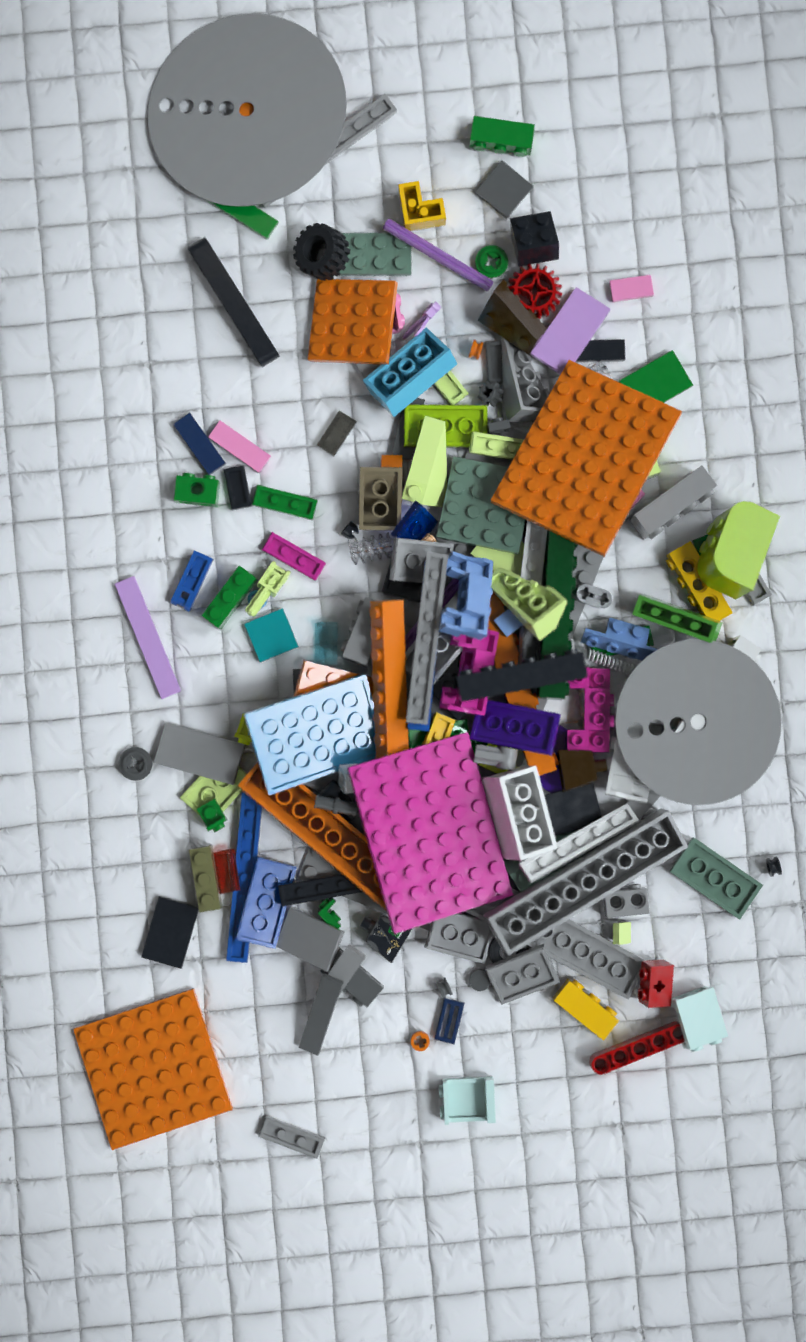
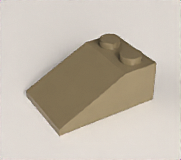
[359,467,402,531]

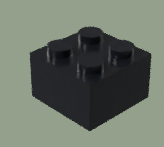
[510,211,559,267]

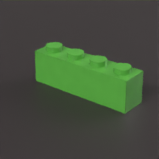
[632,594,723,643]

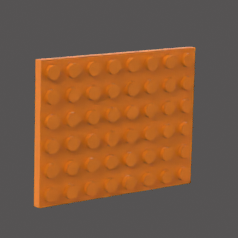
[491,360,682,557]

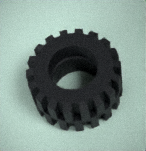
[293,223,350,281]

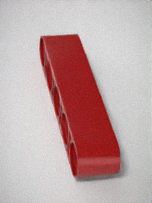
[589,1021,685,1075]

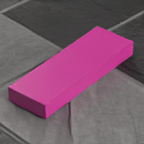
[262,532,326,581]

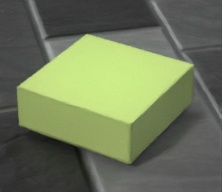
[613,922,631,945]

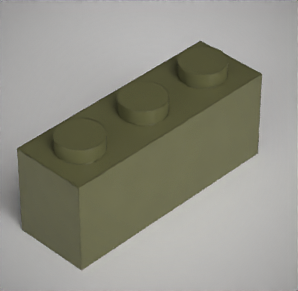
[189,845,223,913]

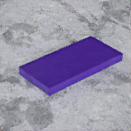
[470,700,561,756]

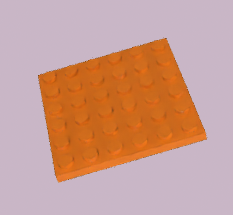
[73,988,233,1150]

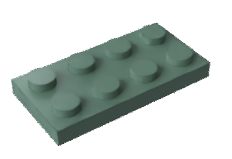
[334,233,411,276]
[669,837,763,920]

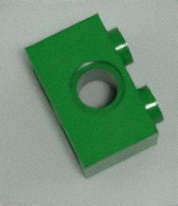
[174,473,220,507]

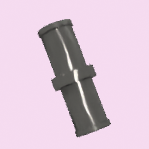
[314,795,358,817]

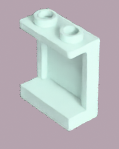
[671,986,728,1052]
[439,1076,496,1125]

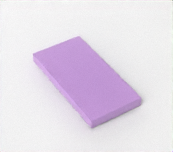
[531,287,611,375]

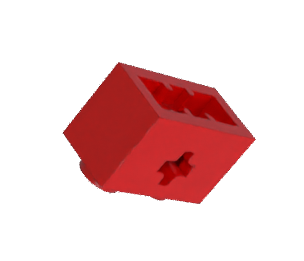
[638,960,674,1008]

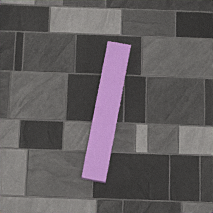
[115,576,181,699]

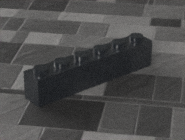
[455,649,588,702]

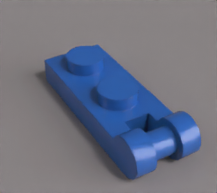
[170,550,214,612]

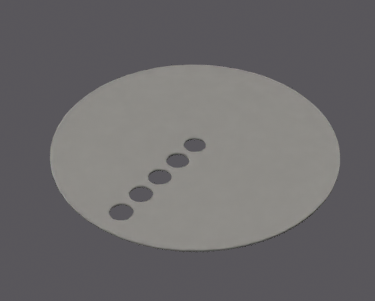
[148,14,347,206]

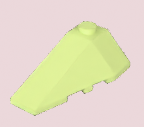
[491,568,567,641]

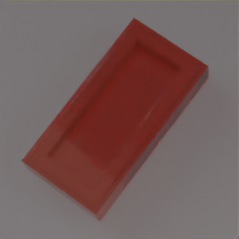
[214,849,240,894]

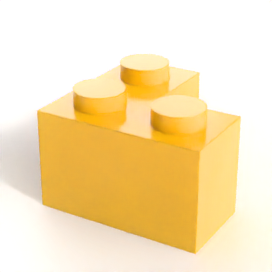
[398,181,446,231]

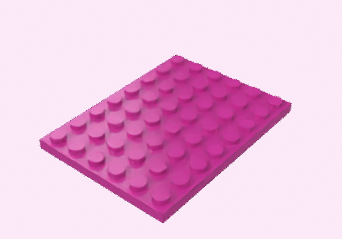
[347,732,513,934]

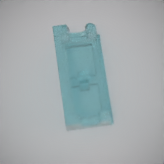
[314,622,338,665]

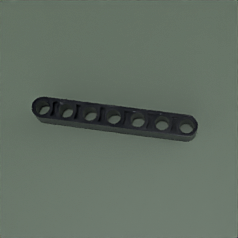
[188,237,280,368]

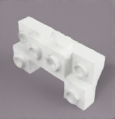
[605,720,662,804]

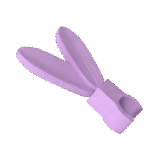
[403,301,441,339]

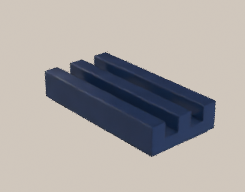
[434,998,465,1044]

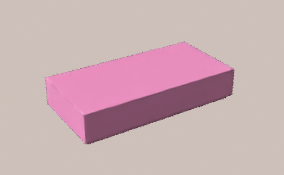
[609,275,654,302]

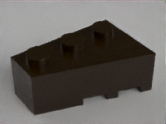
[477,279,547,355]

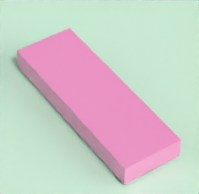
[208,421,271,473]

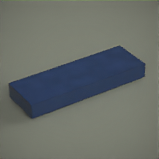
[173,413,226,475]

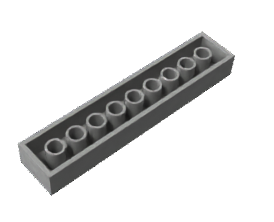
[483,809,688,955]

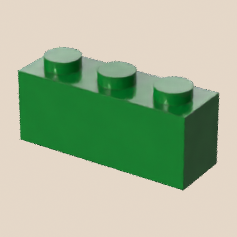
[469,116,535,157]
[202,565,258,630]

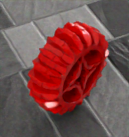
[507,264,562,320]

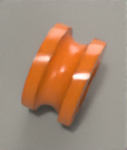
[469,340,484,360]
[411,1031,430,1051]

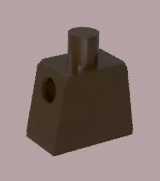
[556,750,607,793]

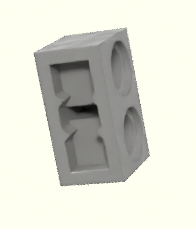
[603,884,650,918]

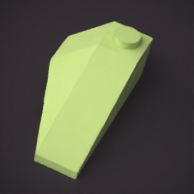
[402,416,448,507]

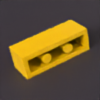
[552,978,619,1041]

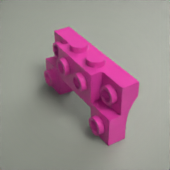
[439,630,499,716]
[567,667,614,753]

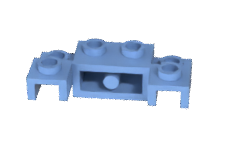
[439,551,493,640]

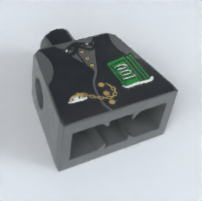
[360,914,413,963]

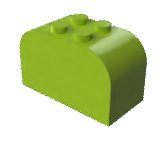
[697,501,780,600]

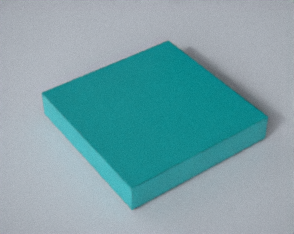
[245,608,299,663]

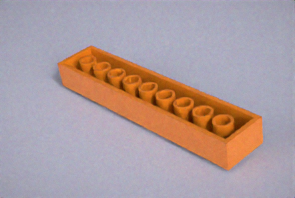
[238,762,387,912]

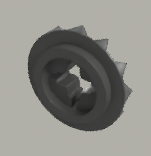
[119,747,153,781]

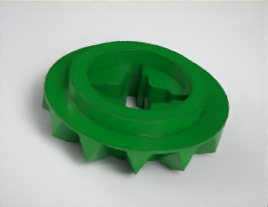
[475,245,508,279]

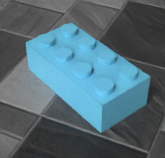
[363,327,457,417]

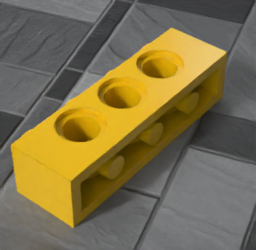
[666,541,733,621]

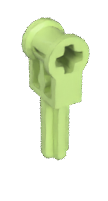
[245,561,291,617]

